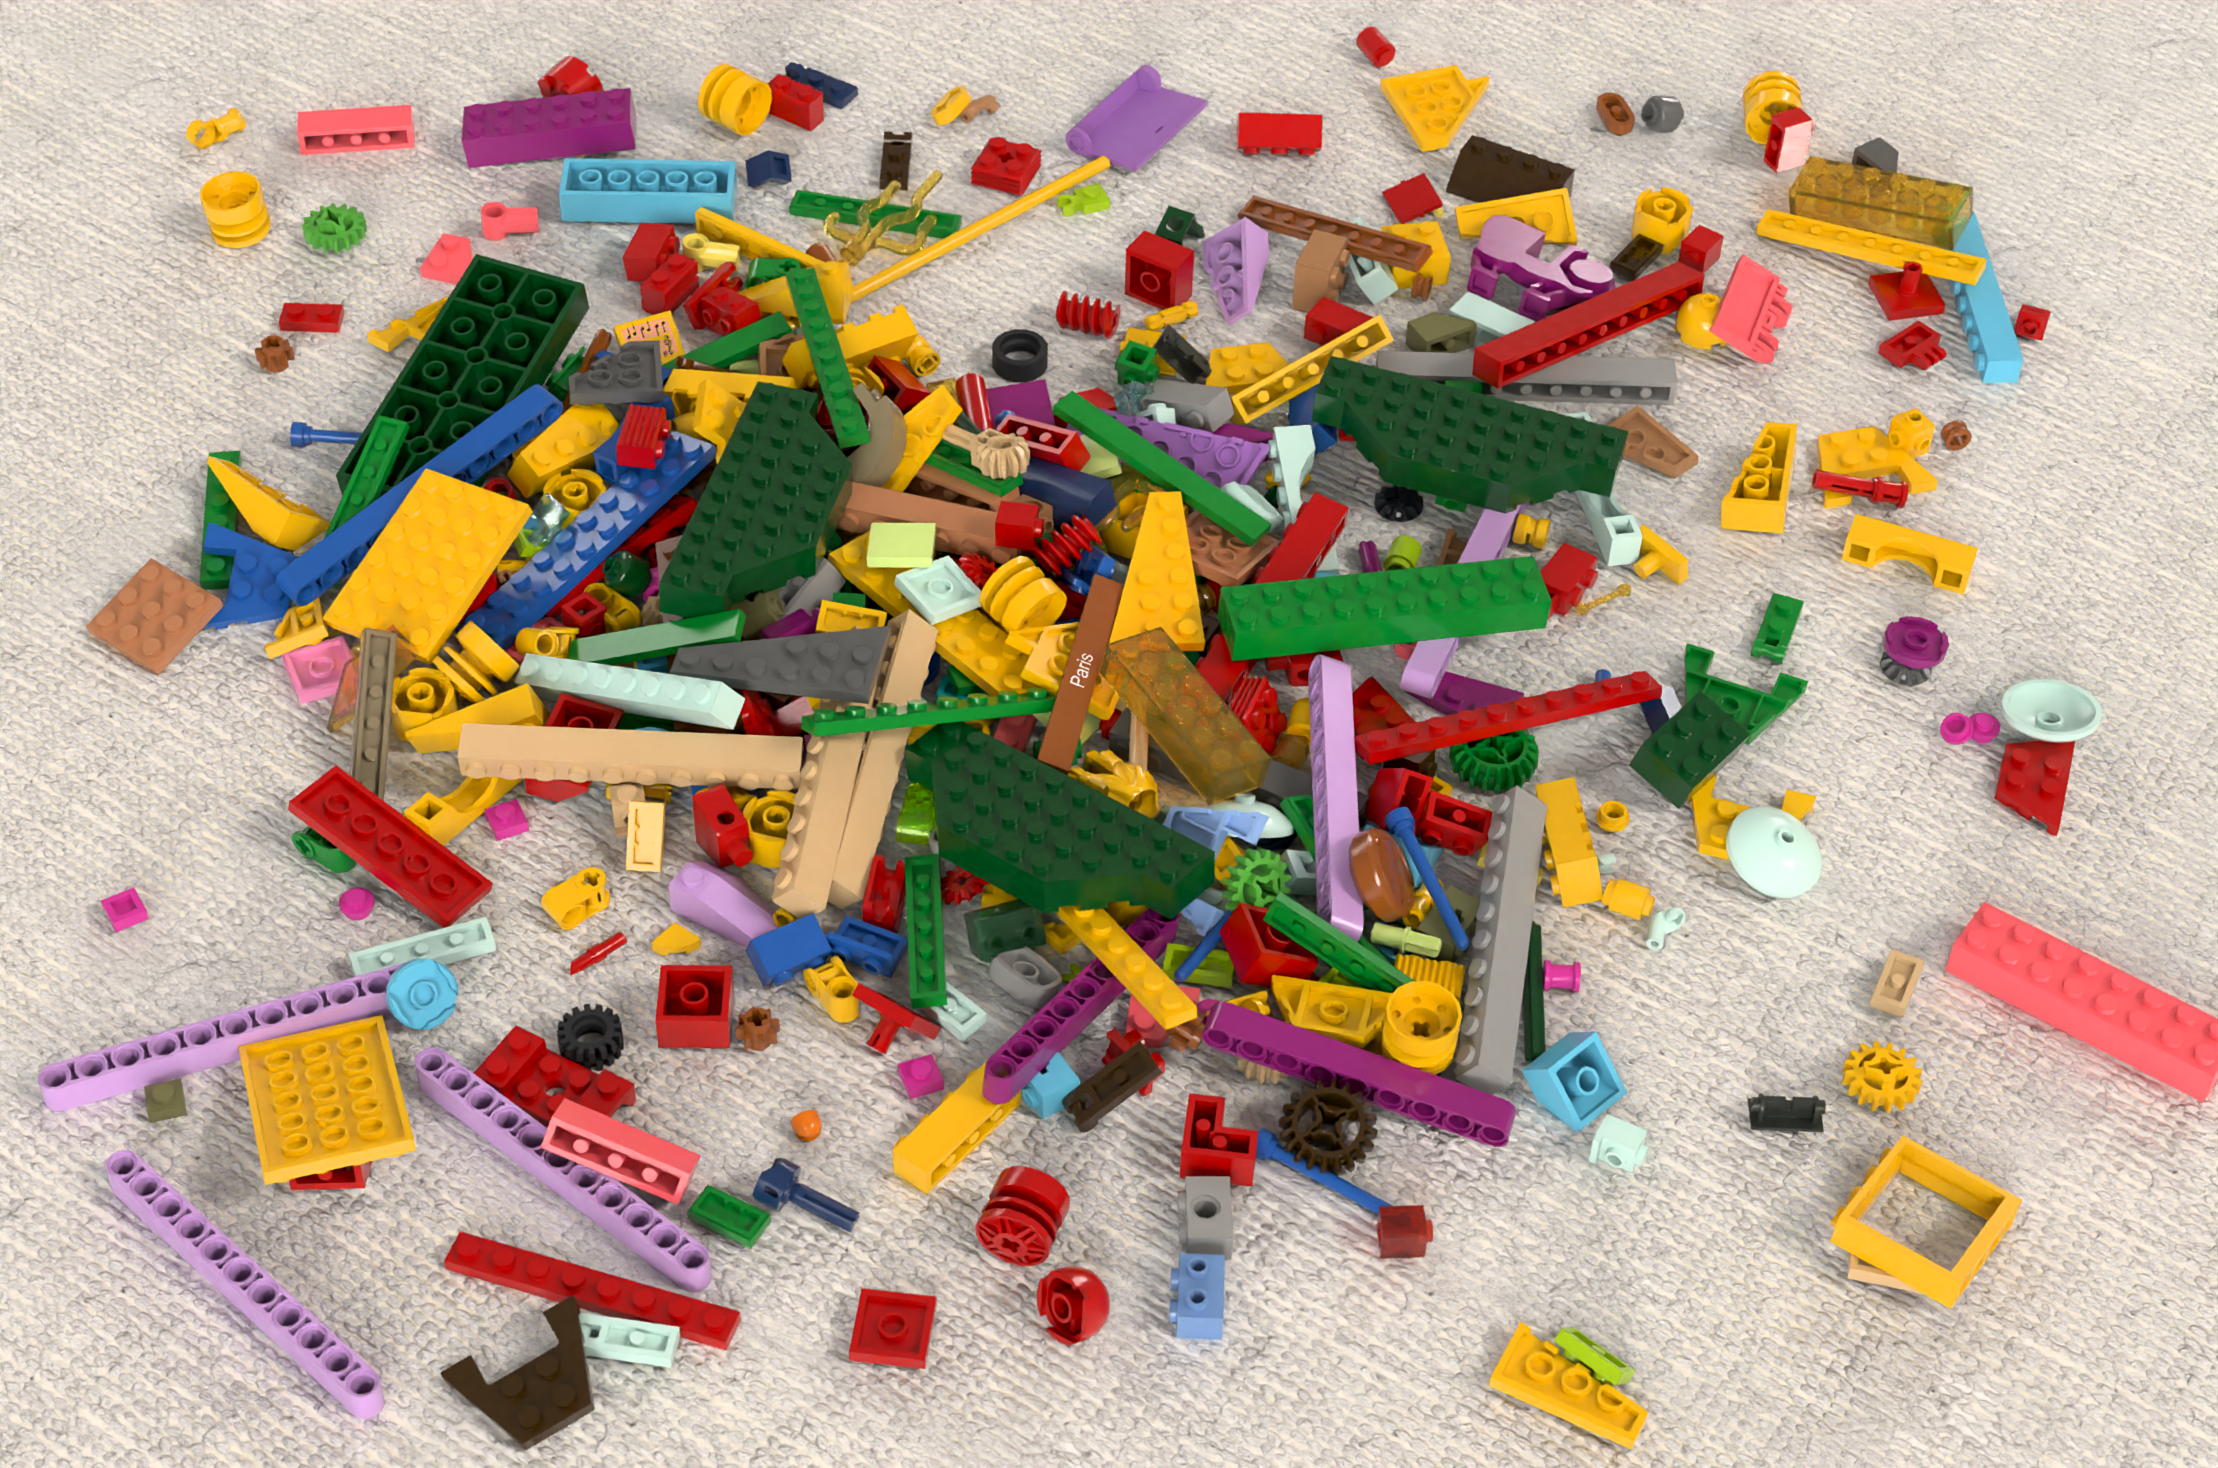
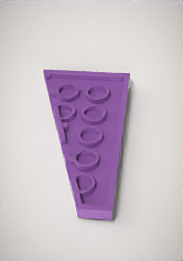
[1065,407,1271,510]

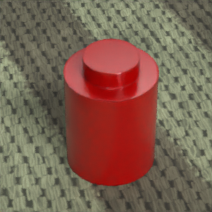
[1356,26,1396,67]

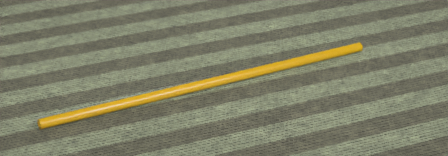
[723,155,1110,370]

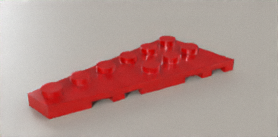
[544,495,697,618]

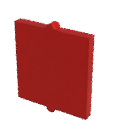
[1382,173,1443,224]

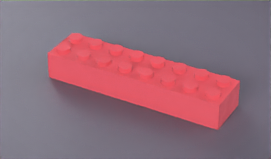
[1945,902,2218,1103]

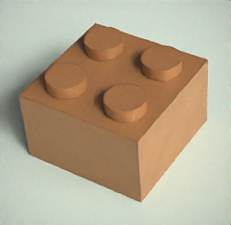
[1292,229,1350,313]

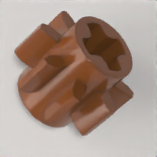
[255,335,295,373]
[735,1007,780,1052]
[1165,1010,1205,1053]

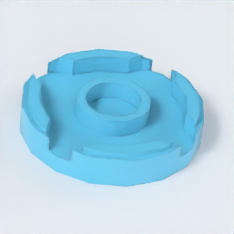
[386,958,458,1030]

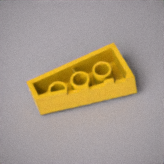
[782,304,918,389]
[663,369,798,417]
[507,403,620,498]
[1721,422,1797,533]
[1535,777,1603,908]

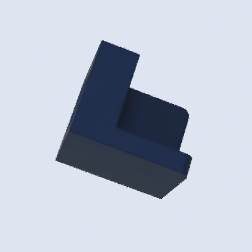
[745,150,792,187]

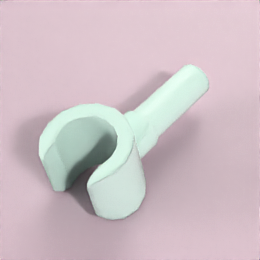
[1595,851,1617,875]

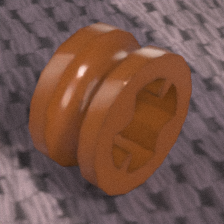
[1411,273,1433,302]
[1941,420,1972,451]

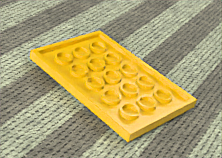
[322,468,533,665]
[238,1015,416,1185]

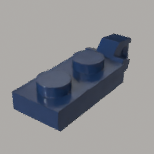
[785,62,858,109]

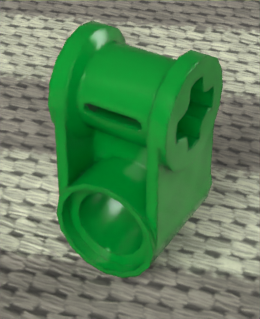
[745,258,801,289]
[291,826,357,873]

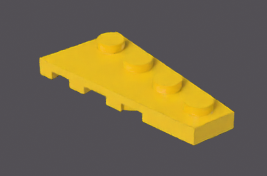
[1454,188,1578,245]
[1489,1322,1648,1450]

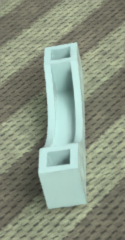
[1563,412,1643,567]
[1268,425,1339,578]

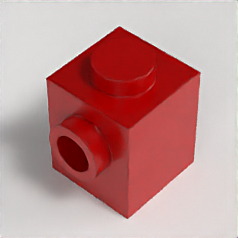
[1678,225,1724,274]
[995,501,1044,551]

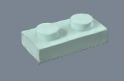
[920,981,987,1042]

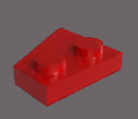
[738,689,776,736]

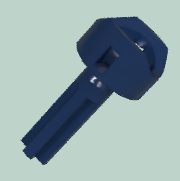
[753,1158,860,1232]

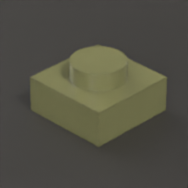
[144,1078,187,1123]

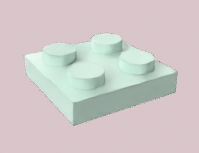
[894,555,981,625]

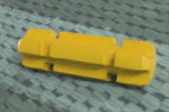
[1144,301,1199,331]

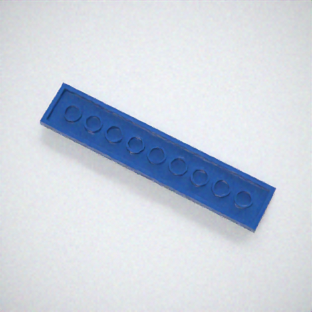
[455,430,717,651]

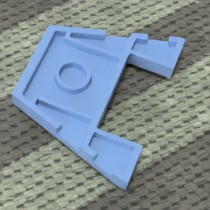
[1163,806,1269,937]

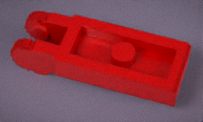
[682,262,743,330]

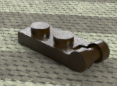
[879,131,912,190]
[1062,1041,1163,1133]

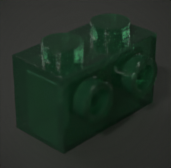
[964,899,1047,963]

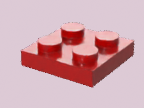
[849,1288,937,1369]

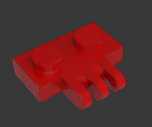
[1878,320,1947,371]

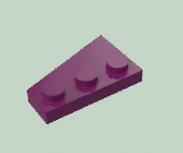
[1406,671,1524,715]

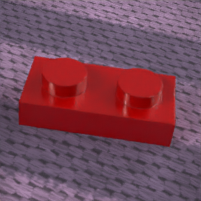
[279,302,344,333]

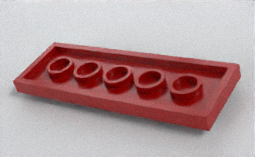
[288,765,493,928]

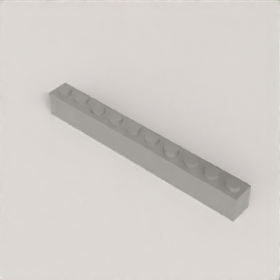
[1375,351,1678,405]
[1455,785,1547,1095]

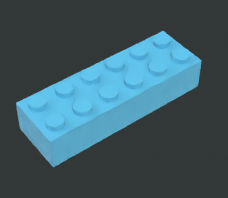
[559,158,738,224]

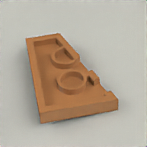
[1606,405,1699,479]

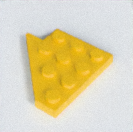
[1380,65,1490,152]
[1004,617,1133,721]

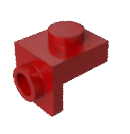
[2014,304,2051,341]

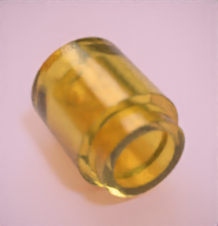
[1269,734,1310,770]

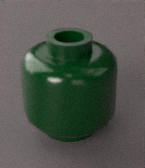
[603,550,652,597]

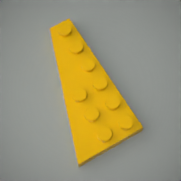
[835,384,963,546]
[1107,491,1205,653]

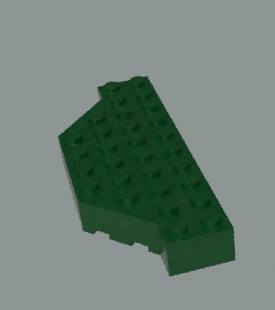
[1311,356,1629,514]
[659,381,852,618]
[905,721,1215,920]

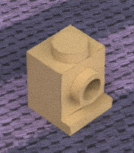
[608,783,646,838]

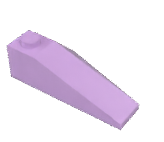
[1202,217,1269,325]
[669,862,778,948]

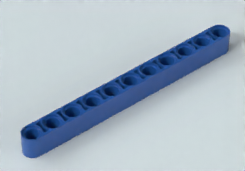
[276,384,563,606]

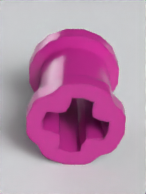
[1543,960,1581,993]

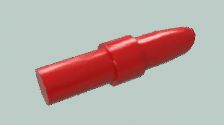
[570,931,627,975]

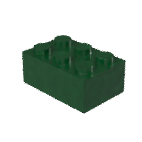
[1629,691,1751,809]

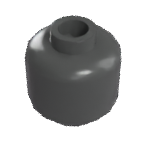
[1641,96,1684,131]

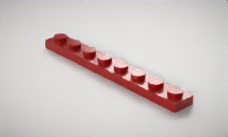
[444,1231,741,1351]

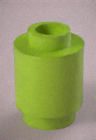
[1384,535,1422,571]

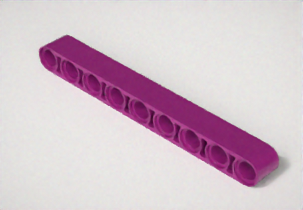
[982,908,1180,1104]
[1202,1002,1516,1147]

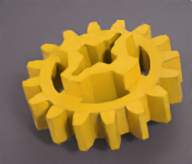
[1842,1041,1922,1113]

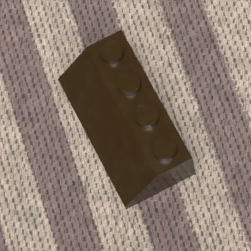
[1446,135,1575,203]

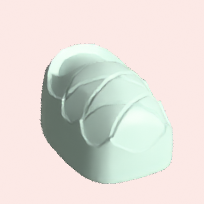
[1220,481,1283,534]

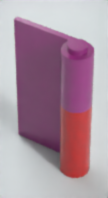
[955,373,1055,432]

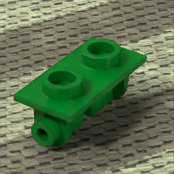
[546,346,585,403]

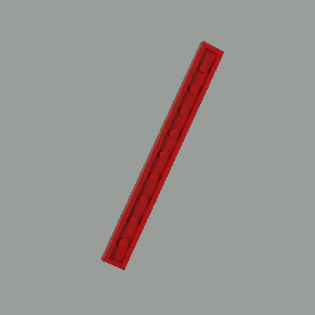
[1355,671,1662,765]

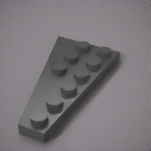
[670,626,891,704]

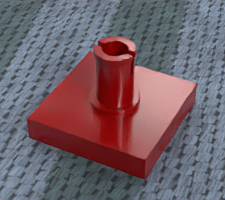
[1868,262,1945,321]
[852,983,941,1055]

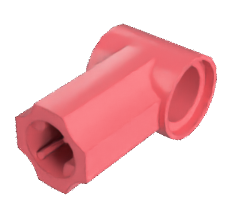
[481,202,539,241]

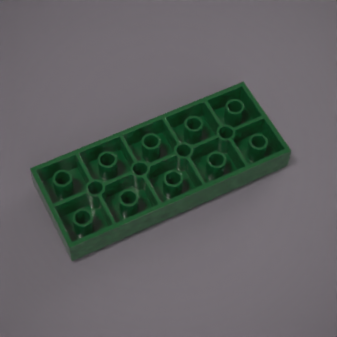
[336,254,589,498]

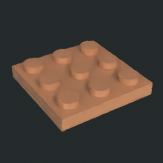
[1185,510,1282,587]
[86,558,224,675]

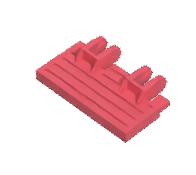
[1709,254,1793,364]

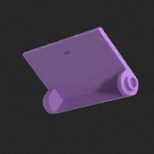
[1065,65,1208,172]

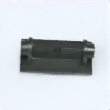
[1152,325,1212,384]
[1747,1093,1826,1132]

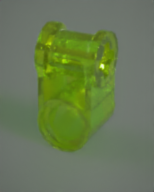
[896,782,935,846]

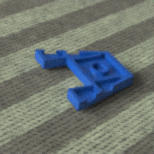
[203,523,298,630]

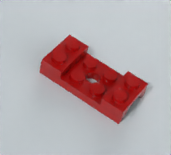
[474,1025,636,1128]

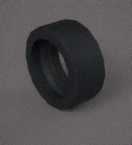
[992,329,1048,382]

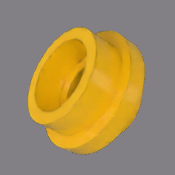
[1596,801,1630,832]

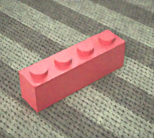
[297,105,415,155]
[541,1098,701,1205]

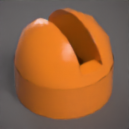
[790,1110,822,1142]

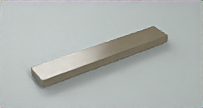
[350,628,397,801]

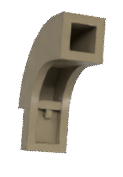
[847,382,907,487]

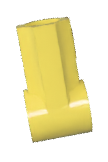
[682,233,740,272]

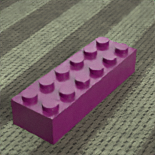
[462,88,636,168]

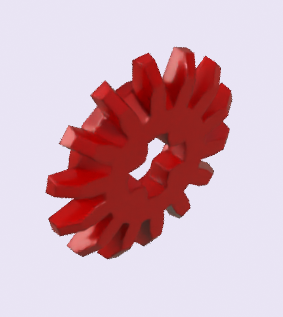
[959,553,999,589]
[941,865,990,905]

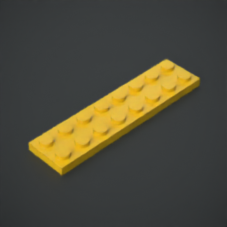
[828,531,1041,696]

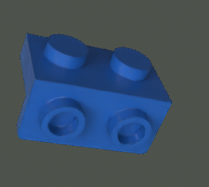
[1060,544,1115,596]
[826,915,908,978]

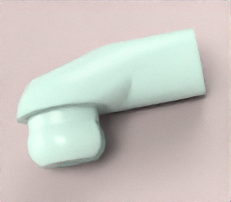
[1646,907,1686,950]

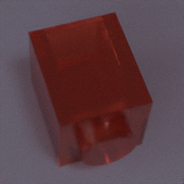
[1376,1205,1433,1259]

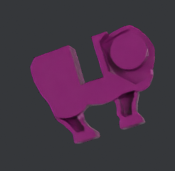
[1467,215,1616,322]

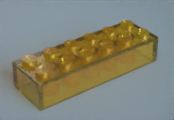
[1789,156,1973,249]
[1100,627,1271,806]

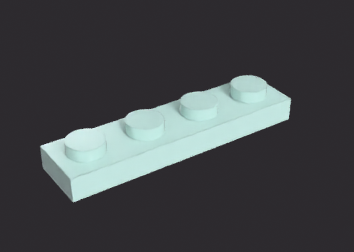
[349,917,497,977]

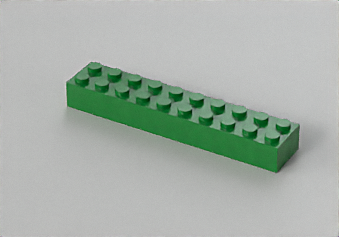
[1217,556,1552,661]

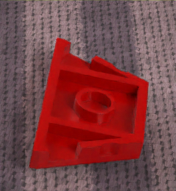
[1352,676,1416,760]
[1994,740,2075,836]

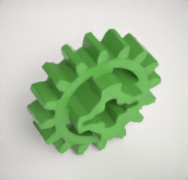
[302,203,367,253]
[1222,847,1291,911]

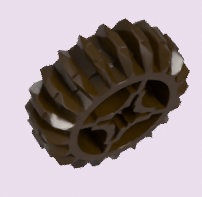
[1279,1079,1378,1176]

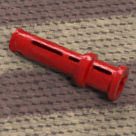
[1812,469,1909,509]

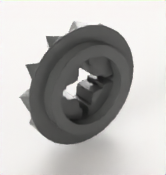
[1880,651,1932,686]

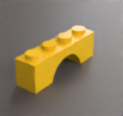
[1841,514,1978,594]
[404,776,524,846]

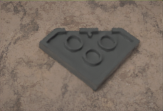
[569,340,664,406]

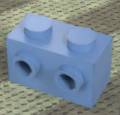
[1169,1253,1225,1340]

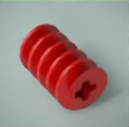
[1056,291,1121,339]
[1030,513,1103,577]

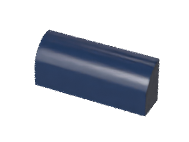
[1019,455,1117,527]

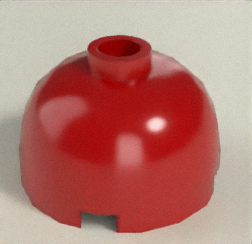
[1036,1265,1110,1345]

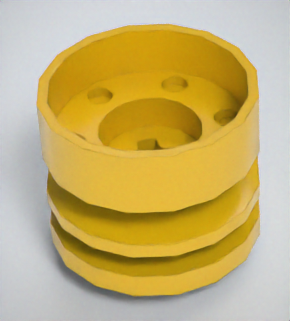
[698,63,772,136]
[1742,71,1803,145]
[200,171,271,248]
[979,556,1067,634]
[432,620,521,703]
[1380,981,1462,1075]

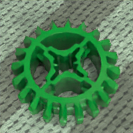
[1449,728,1539,795]

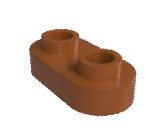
[1596,92,1635,135]

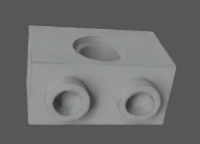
[1177,1176,1233,1259]

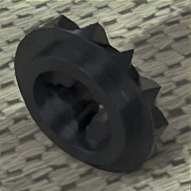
[1374,484,1423,522]

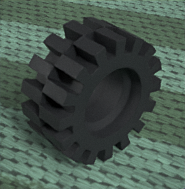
[557,1004,624,1071]

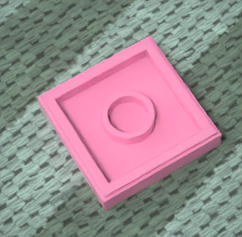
[281,635,359,704]

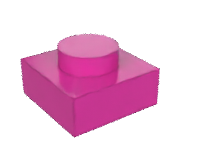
[485,799,529,841]
[101,887,149,932]
[898,1054,944,1099]

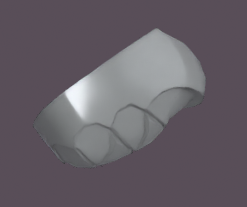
[989,946,1063,1008]

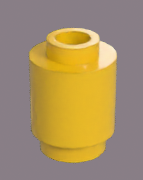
[1286,698,1311,747]
[1602,878,1656,921]

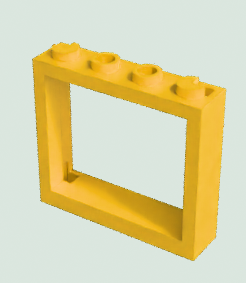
[1830,1135,2022,1309]

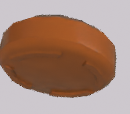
[1349,828,1415,922]

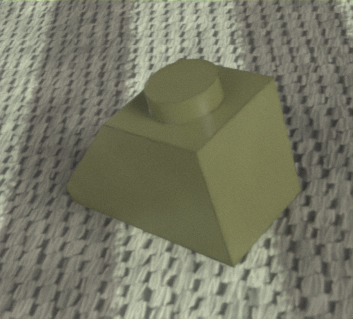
[1405,313,1476,353]

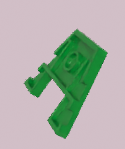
[1684,643,1808,745]

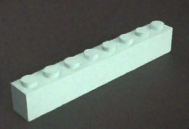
[514,653,745,730]

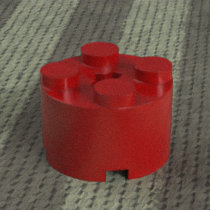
[537,56,604,98]

